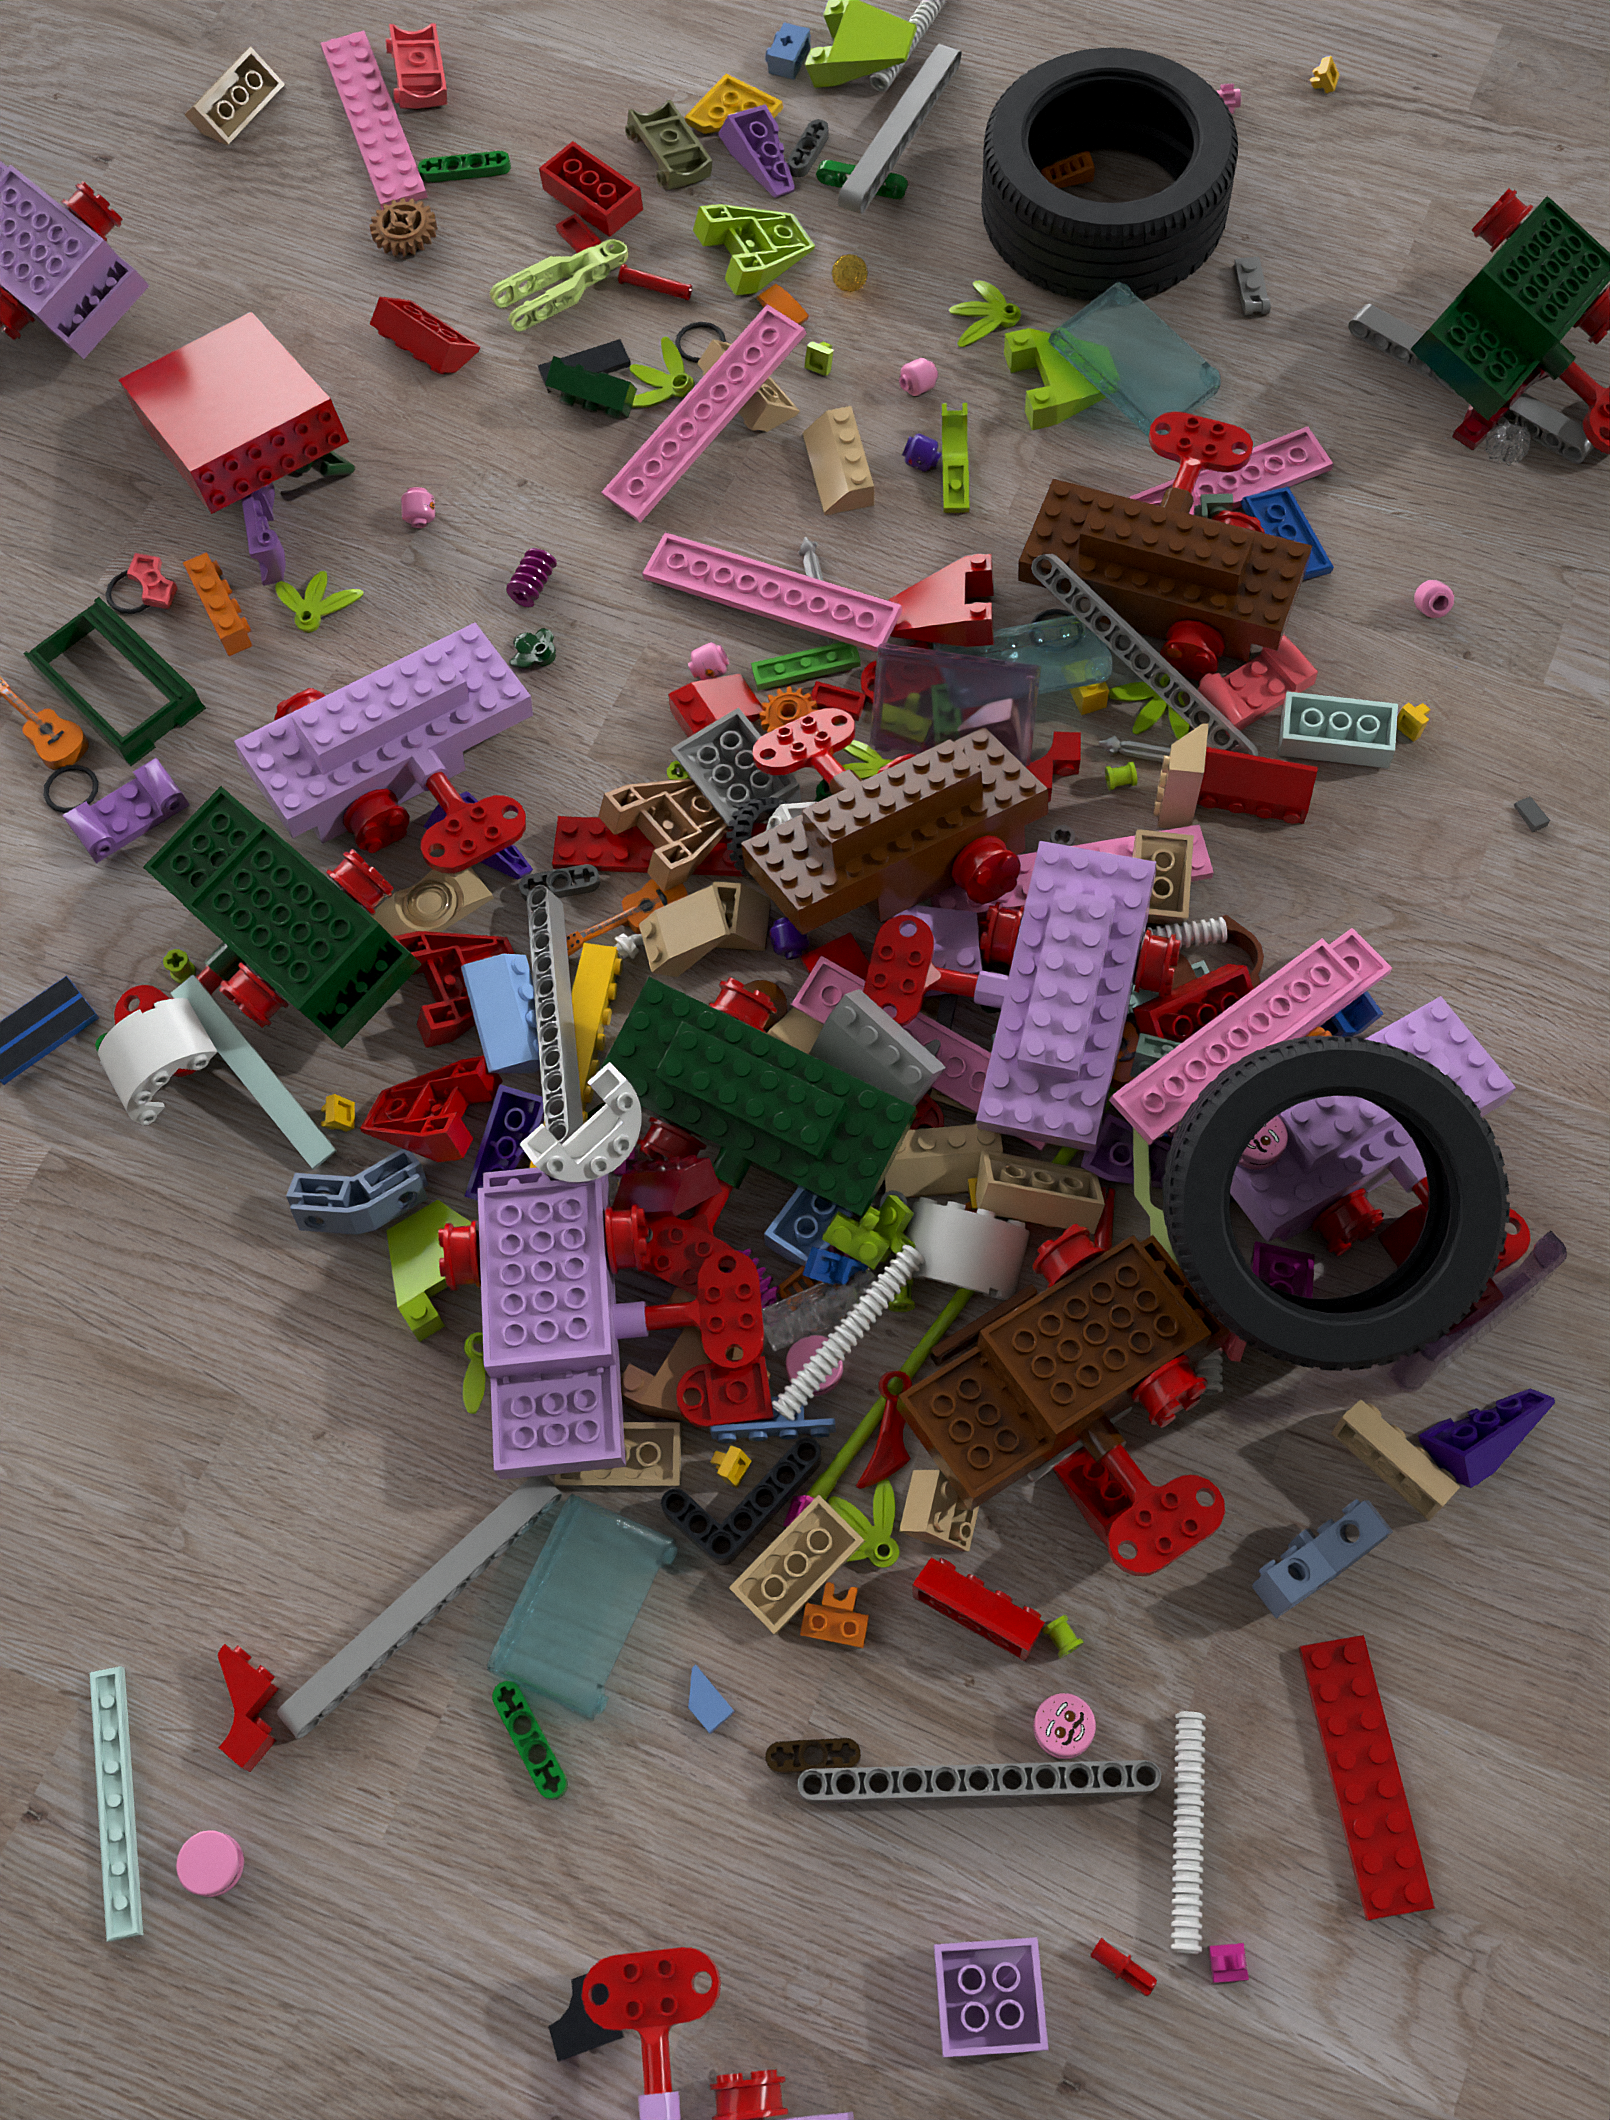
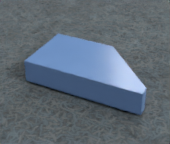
[688,1665,735,1734]

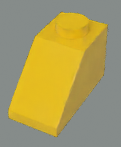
[1061,662,1109,715]

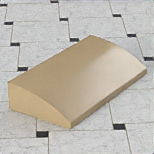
[555,1422,682,1486]
[729,1495,865,1635]

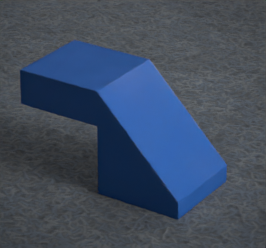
[1319,991,1384,1037]

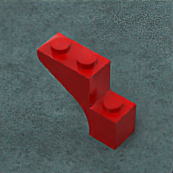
[1024,731,1081,802]
[218,1644,280,1772]

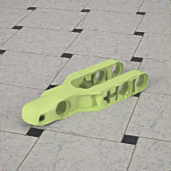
[490,239,628,331]
[1133,1121,1182,1269]

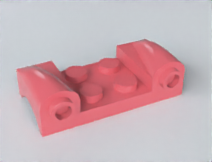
[386,23,447,109]
[1198,634,1318,737]

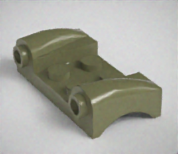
[625,99,713,190]

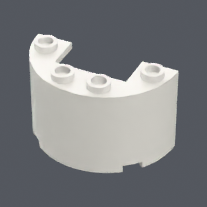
[98,998,217,1125]
[520,1062,641,1182]
[905,1197,1030,1301]

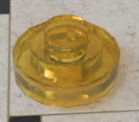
[832,254,868,292]

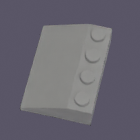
[670,708,801,830]
[809,989,946,1106]

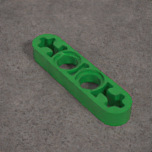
[418,151,511,183]
[816,160,908,199]
[492,1681,568,1800]

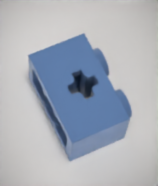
[765,22,811,80]

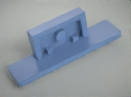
[710,1396,836,1443]

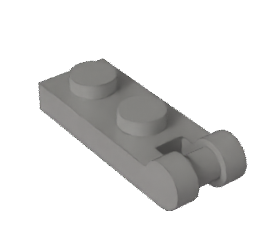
[1234,257,1271,316]

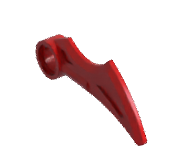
[856,1371,912,1489]

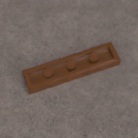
[930,1284,1038,1366]

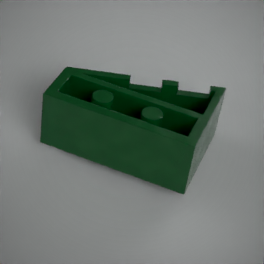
[545,356,637,419]

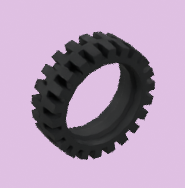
[726,797,787,880]

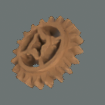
[370,198,438,257]

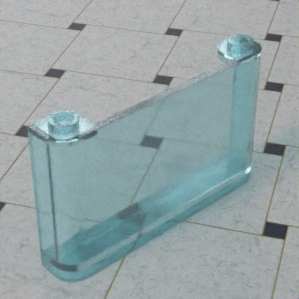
[1048,282,1221,437]
[932,615,1113,709]
[487,1494,678,1720]

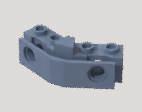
[286,1149,428,1235]
[1252,1499,1393,1619]

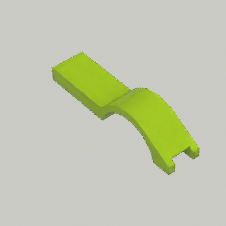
[942,403,969,513]

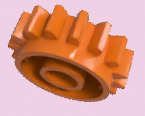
[759,686,818,733]

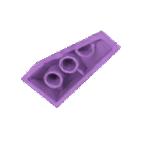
[718,104,795,198]

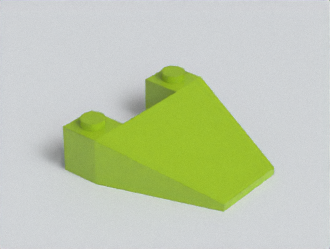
[805,0,917,88]
[693,204,815,296]
[1004,328,1122,431]
[386,1199,471,1342]

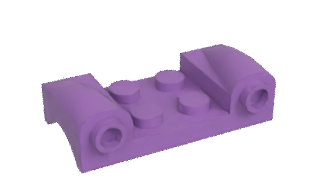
[242,482,286,586]
[62,758,189,864]

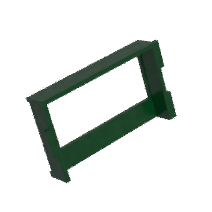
[23,597,206,767]

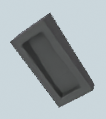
[1514,796,1550,832]

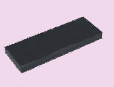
[538,339,631,393]

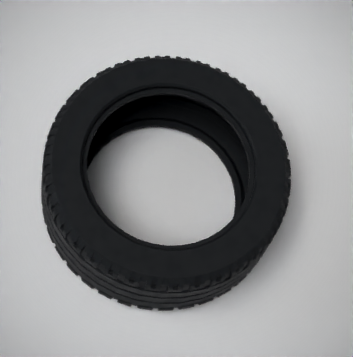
[981,48,1238,302]
[1162,1036,1510,1371]

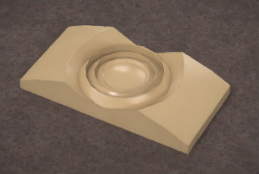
[370,867,494,936]

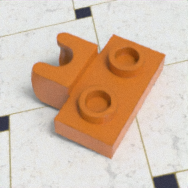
[800,1582,870,1648]

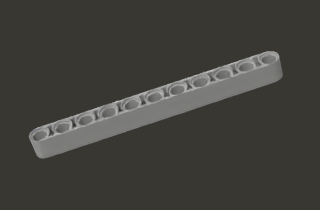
[838,44,962,214]
[1348,304,1594,464]
[1031,554,1258,756]
[527,885,583,1144]
[276,1475,562,1739]
[797,1760,1162,1804]

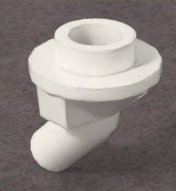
[614,933,644,960]

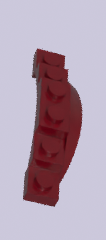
[1452,365,1549,451]

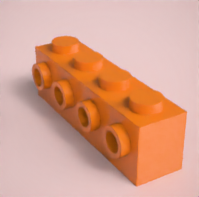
[183,552,253,656]

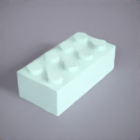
[1278,691,1398,768]

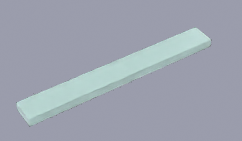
[171,975,337,1170]
[90,1666,143,1942]

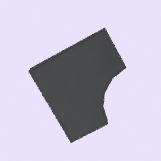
[548,1973,625,2062]

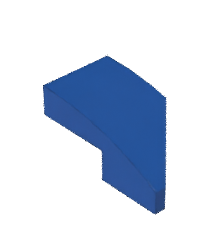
[803,1246,868,1285]

